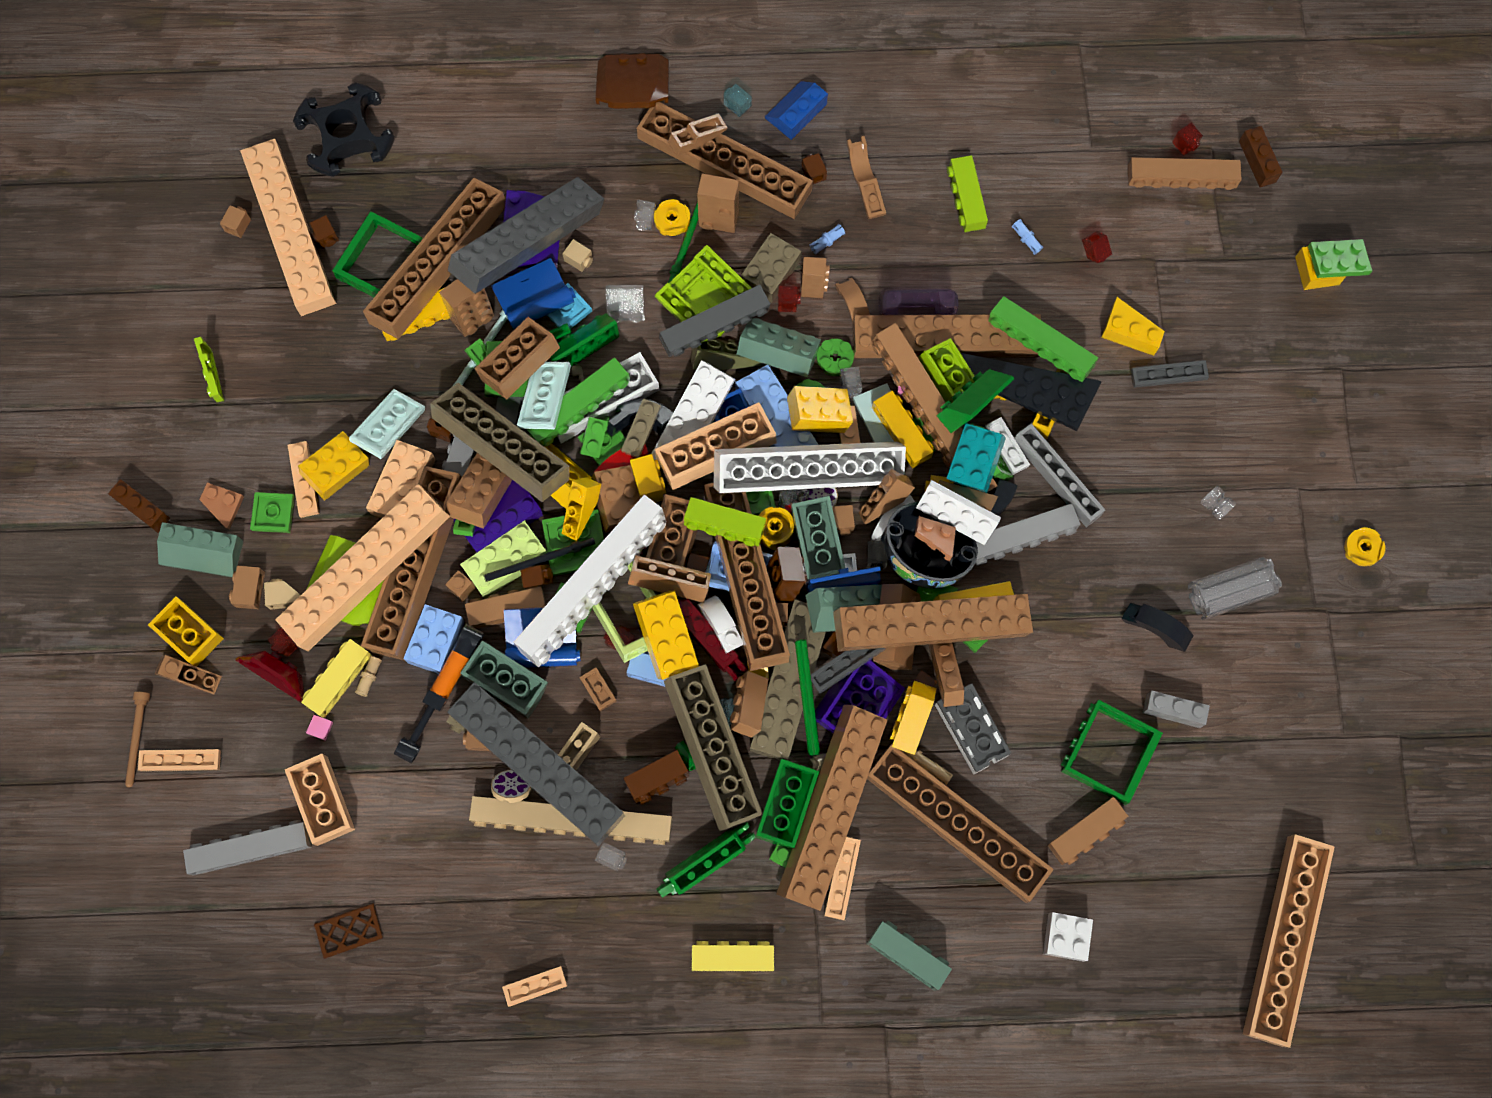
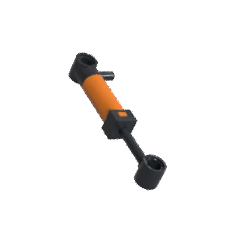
[394,624,484,764]

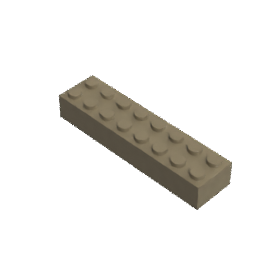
[430,383,569,502]
[750,600,826,761]
[664,664,763,831]

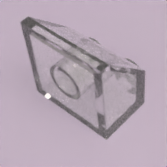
[606,285,645,323]

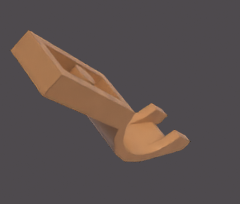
[847,136,886,219]
[835,278,870,324]

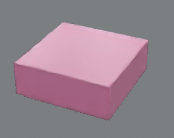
[306,715,333,741]

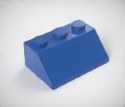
[765,81,828,140]

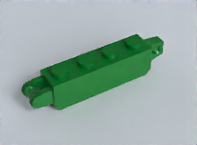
[656,822,756,898]

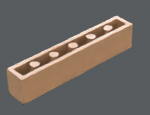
[1128,158,1241,190]

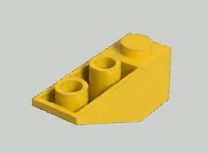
[562,477,601,541]

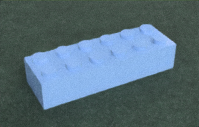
[736,365,818,447]

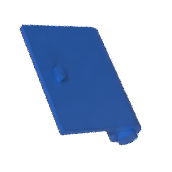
[491,258,576,330]
[806,567,881,593]
[504,608,581,668]

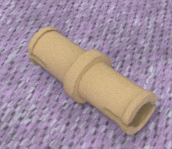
[355,656,382,697]

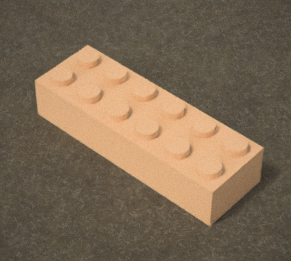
[655,402,777,490]

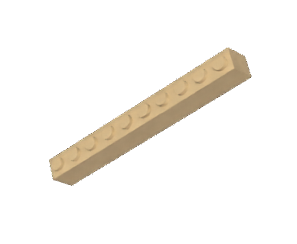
[469,796,672,845]

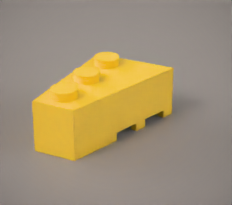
[1101,297,1165,356]

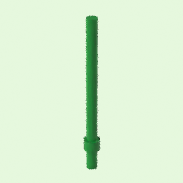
[668,201,699,283]

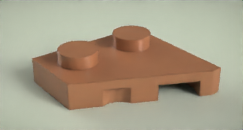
[200,483,244,530]
[914,516,956,561]

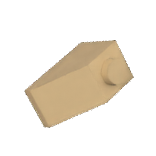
[264,579,301,610]

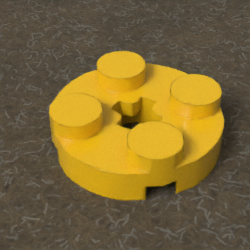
[654,199,690,236]
[1344,528,1385,566]

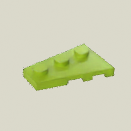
[194,337,224,403]

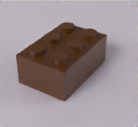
[624,750,689,805]

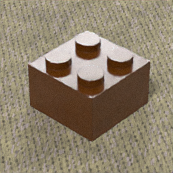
[766,547,807,601]

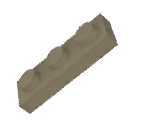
[621,399,661,458]

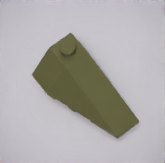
[691,337,767,370]

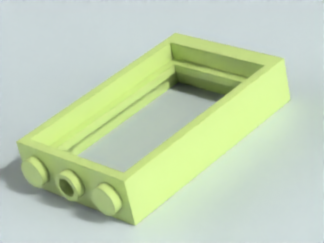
[592,561,656,663]

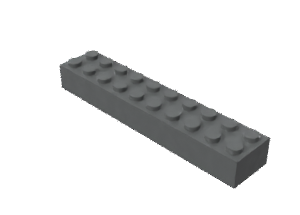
[448,177,604,294]
[447,682,625,847]

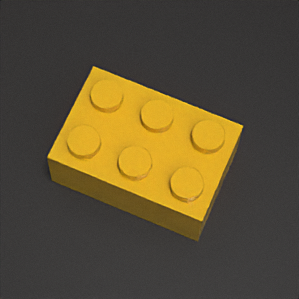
[787,386,853,433]
[298,431,369,501]
[148,596,224,667]
[890,681,937,755]

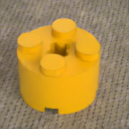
[758,507,794,550]

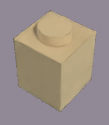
[563,239,593,272]

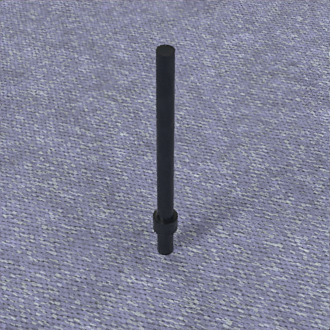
[483,537,595,582]

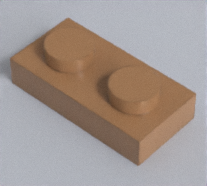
[579,668,617,711]

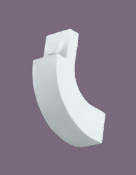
[697,596,743,653]

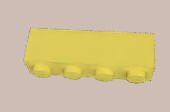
[301,639,372,719]
[692,941,774,971]

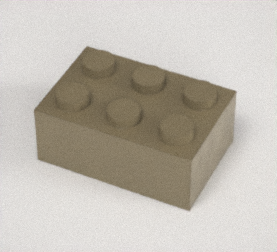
[741,233,802,303]

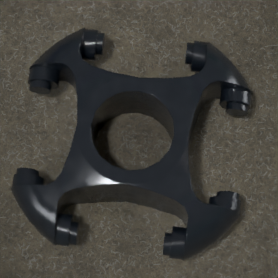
[293,82,395,177]

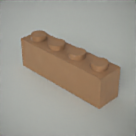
[628,555,711,603]
[465,586,546,629]
[929,642,964,707]
[1047,797,1129,865]

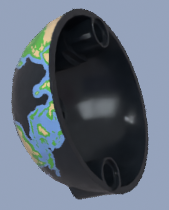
[881,502,978,589]

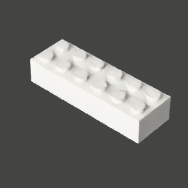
[557,352,659,443]

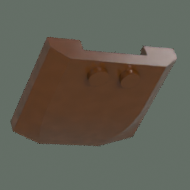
[596,53,669,109]

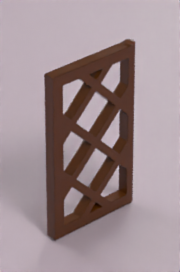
[314,903,383,959]

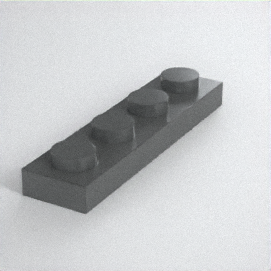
[1131,360,1209,388]
[811,648,886,694]

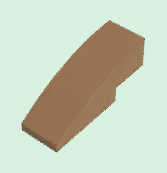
[668,113,728,156]

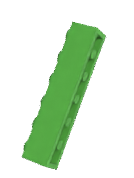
[988,296,1098,382]
[525,357,630,447]

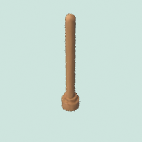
[125,692,150,787]

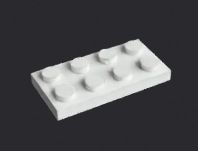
[916,480,1001,545]

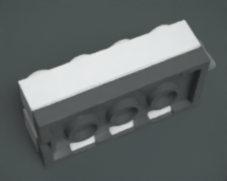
[935,684,1011,775]

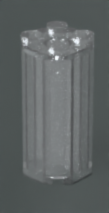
[1188,557,1282,620]

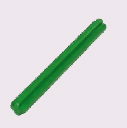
[795,639,820,756]

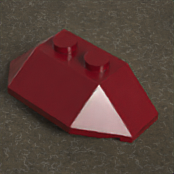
[235,651,305,705]

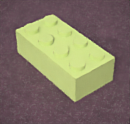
[460,520,547,599]

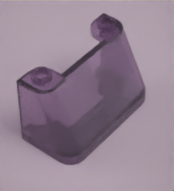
[879,287,959,315]

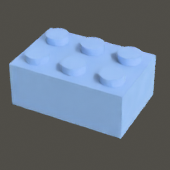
[403,604,465,674]

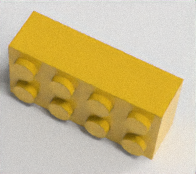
[633,591,699,680]

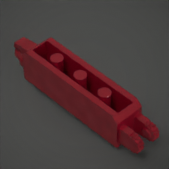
[677,597,748,681]

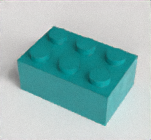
[947,423,1006,493]

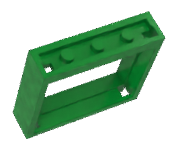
[332,211,423,297]
[1061,700,1163,805]

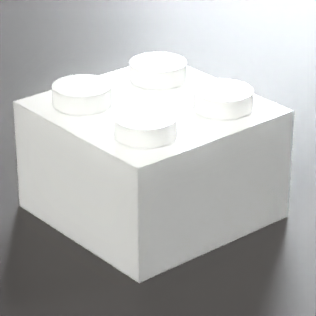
[1043,912,1093,962]

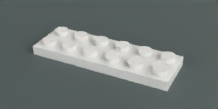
[652,361,736,468]

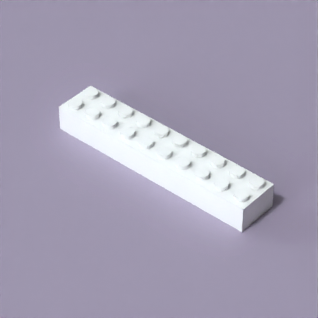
[714,442,906,493]
[514,495,667,667]

